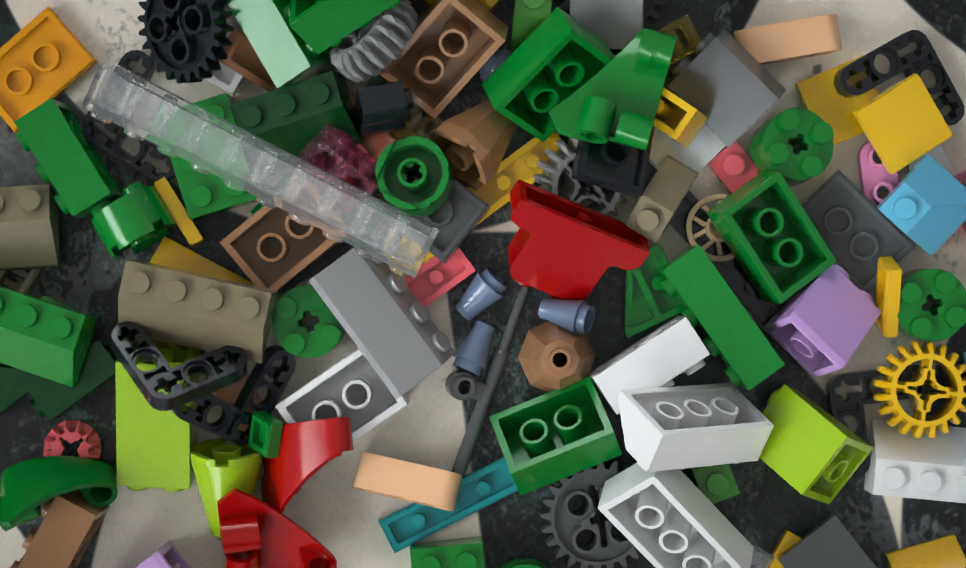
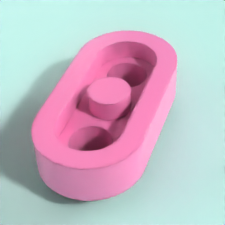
[857,141,899,206]

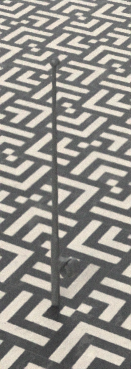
[445,160,574,477]

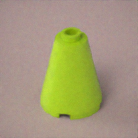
[190,438,263,541]

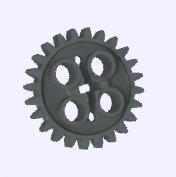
[539,459,639,568]

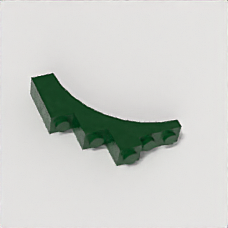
[0,339,117,421]

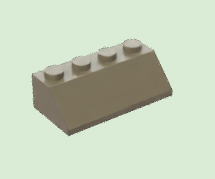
[0,184,60,271]
[118,259,278,364]

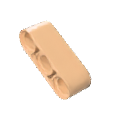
[734,14,842,65]
[353,452,462,511]

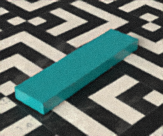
[378,456,518,553]

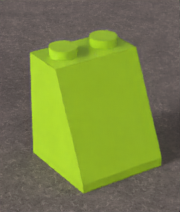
[759,384,874,504]

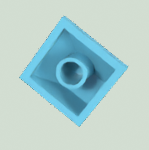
[877,153,966,256]

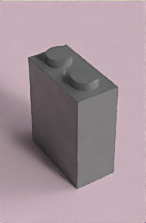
[667,28,786,148]

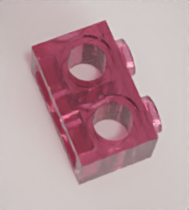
[294,123,378,213]

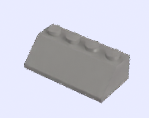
[309,236,456,400]

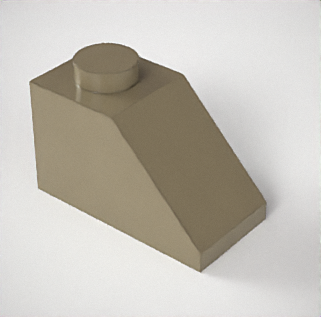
[625,155,699,243]

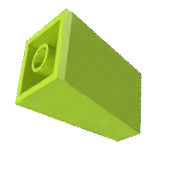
[115,340,200,492]

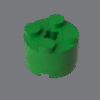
[750,108,834,187]
[375,136,453,216]
[90,182,177,261]
[897,269,966,342]
[272,285,346,358]

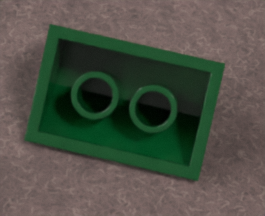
[231,70,365,175]

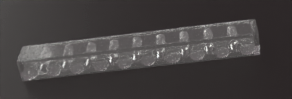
[82,61,440,278]

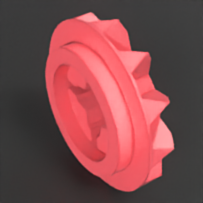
[43,420,102,461]

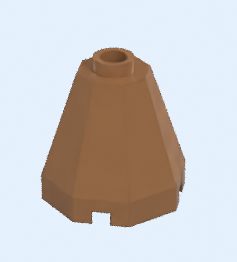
[426,100,517,190]
[518,321,596,392]

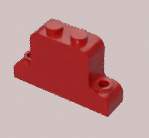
[507,179,650,300]

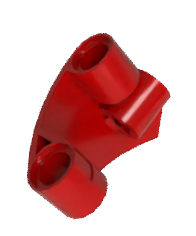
[261,417,354,513]
[217,487,337,568]

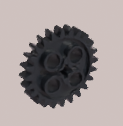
[138,0,234,83]

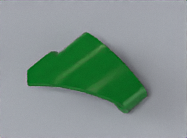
[548,28,677,151]
[0,456,118,531]

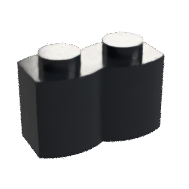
[355,80,413,137]

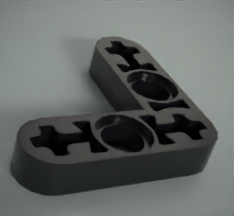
[834,30,964,126]
[82,50,176,181]
[111,322,248,411]
[167,345,296,446]
[826,365,931,478]

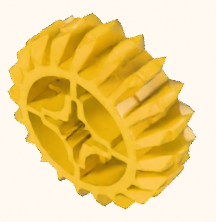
[873,341,966,438]

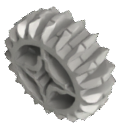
[329,0,418,83]
[533,137,626,215]

